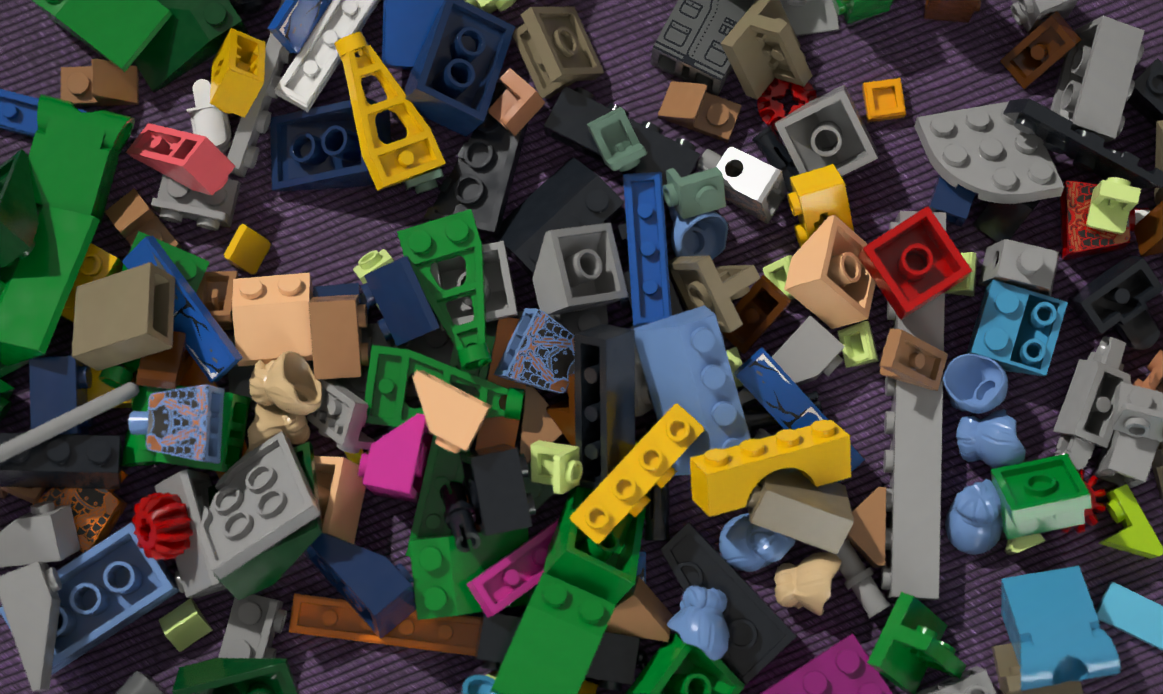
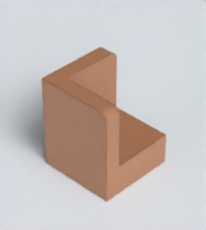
[488,68,545,136]

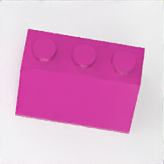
[358,413,433,503]

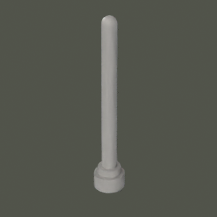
[0,382,139,463]

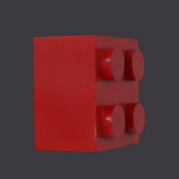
[858,206,972,320]

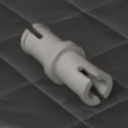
[828,539,890,619]

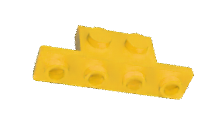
[570,404,704,544]

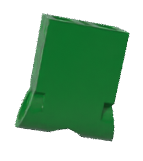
[28,94,135,225]
[121,371,251,472]

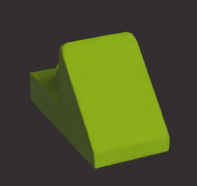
[1098,484,1163,559]

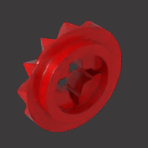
[757,78,817,131]

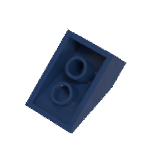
[404,0,515,137]
[270,97,391,192]
[305,533,416,639]

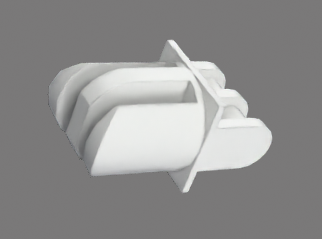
[186,79,232,154]

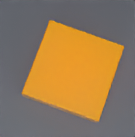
[862,78,906,122]

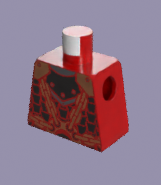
[1059,181,1150,260]

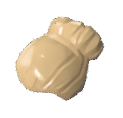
[249,351,323,415]
[244,404,311,456]
[774,552,842,616]

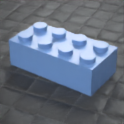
[0,522,180,675]

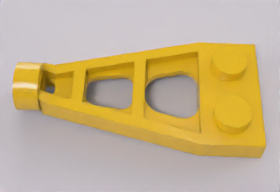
[334,31,446,191]

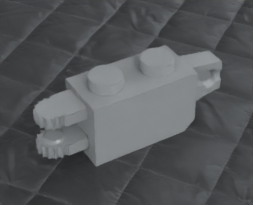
[1053,336,1131,470]

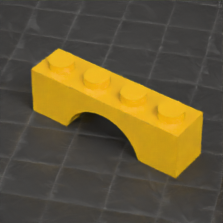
[690,420,851,517]

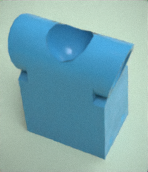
[1001,565,1121,691]

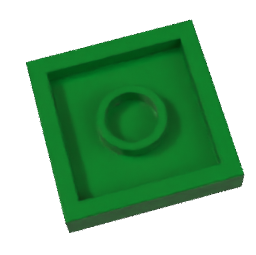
[991,454,1092,540]
[867,592,966,694]

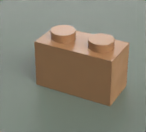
[308,294,370,380]

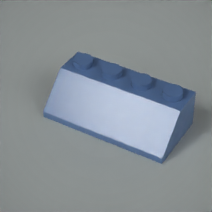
[633,305,751,476]

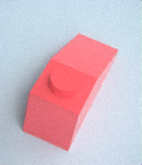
[126,123,235,196]

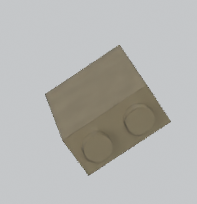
[72,262,175,371]
[746,468,854,554]

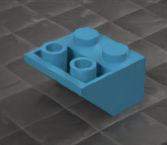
[966,279,1068,377]

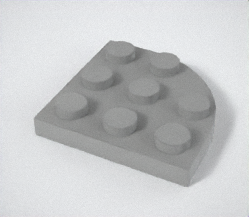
[914,101,1064,204]
[200,431,321,579]

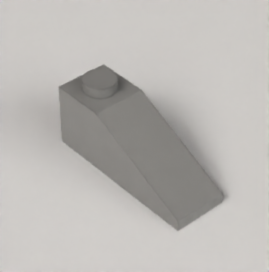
[738,315,845,406]
[0,501,81,567]
[0,561,62,692]

